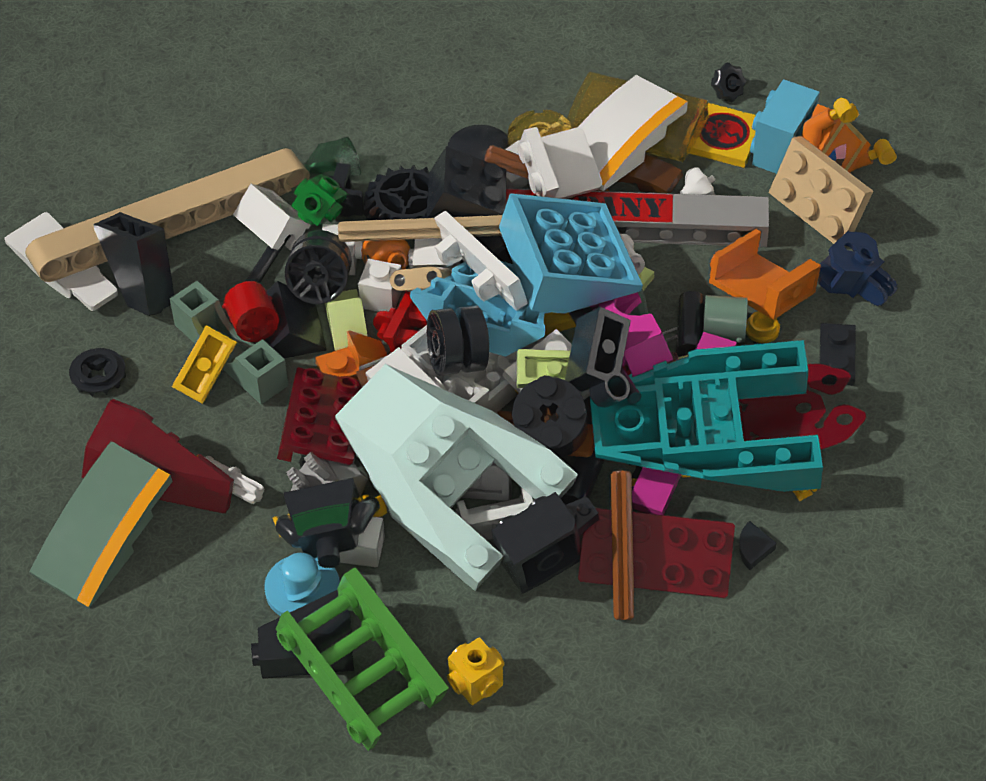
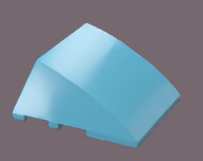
[410,261,545,357]

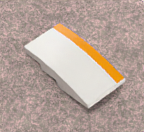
[577,75,688,191]

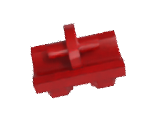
[373,291,427,355]

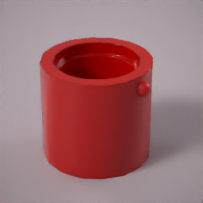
[222,281,279,342]

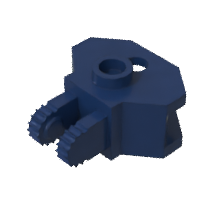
[818,231,898,306]

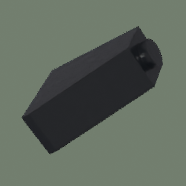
[93,212,174,316]
[251,590,354,679]

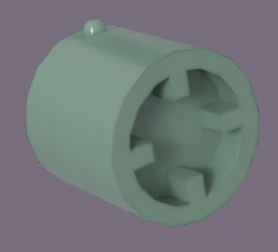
[703,295,748,343]

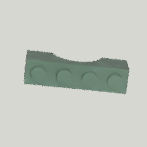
[170,281,288,405]

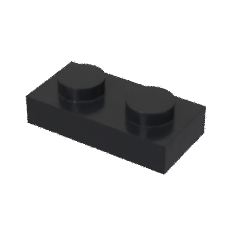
[819,323,856,386]

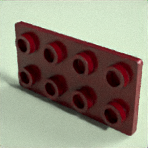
[277,367,362,465]
[578,508,735,598]

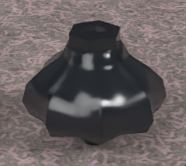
[711,62,747,103]

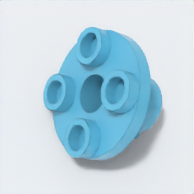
[265,552,340,616]

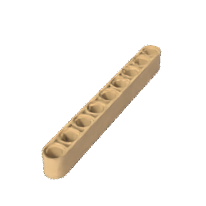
[25,148,310,282]

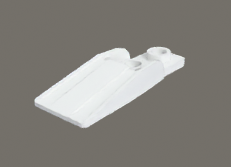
[4,212,118,311]

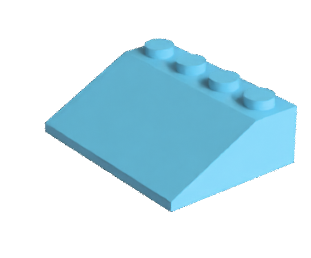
[499,193,643,314]

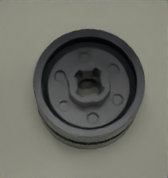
[285,230,352,304]
[426,305,489,376]

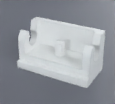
[233,183,311,250]
[456,488,533,540]

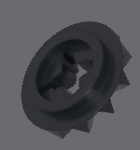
[69,348,126,397]

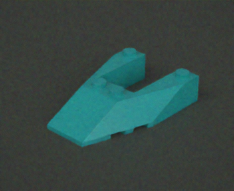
[589,340,823,492]

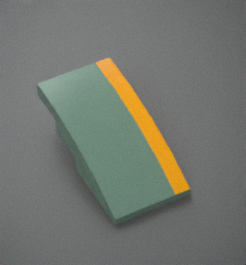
[29,441,173,608]

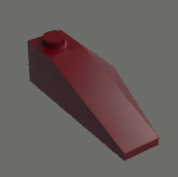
[81,399,234,514]

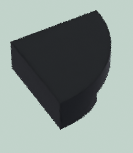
[739,521,777,570]

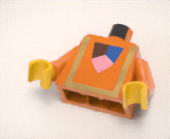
[801,98,897,173]

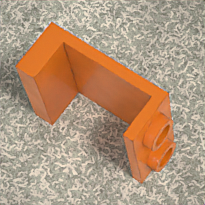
[709,229,821,320]

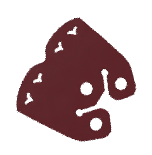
[738,364,866,450]

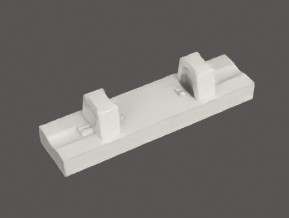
[434,211,528,311]

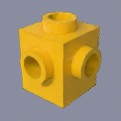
[447,637,504,705]

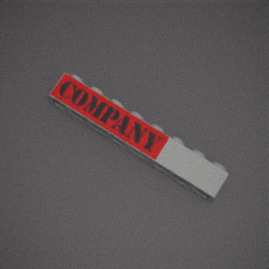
[506,188,769,247]

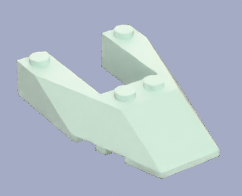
[335,364,578,591]

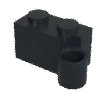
[565,307,631,408]

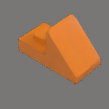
[315,331,388,380]

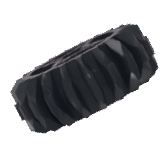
[364,165,429,243]

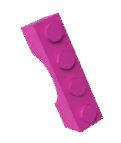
[590,292,673,377]

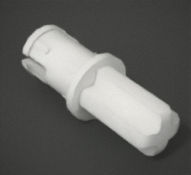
[205,456,265,504]

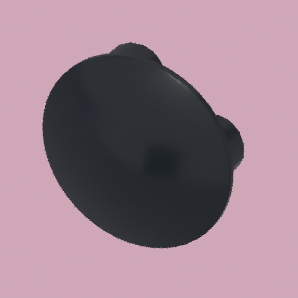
[447,125,512,160]

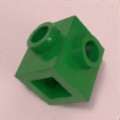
[291,174,348,226]

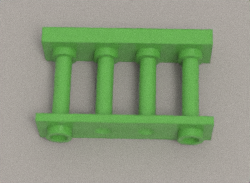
[276,567,449,751]

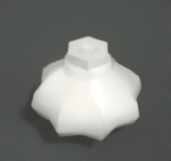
[680,167,715,195]

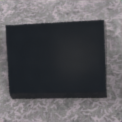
[254,281,327,358]

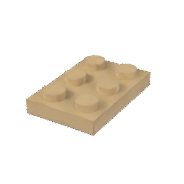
[768,136,873,244]

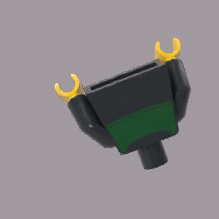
[272,478,387,568]

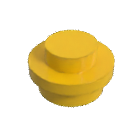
[746,311,780,343]

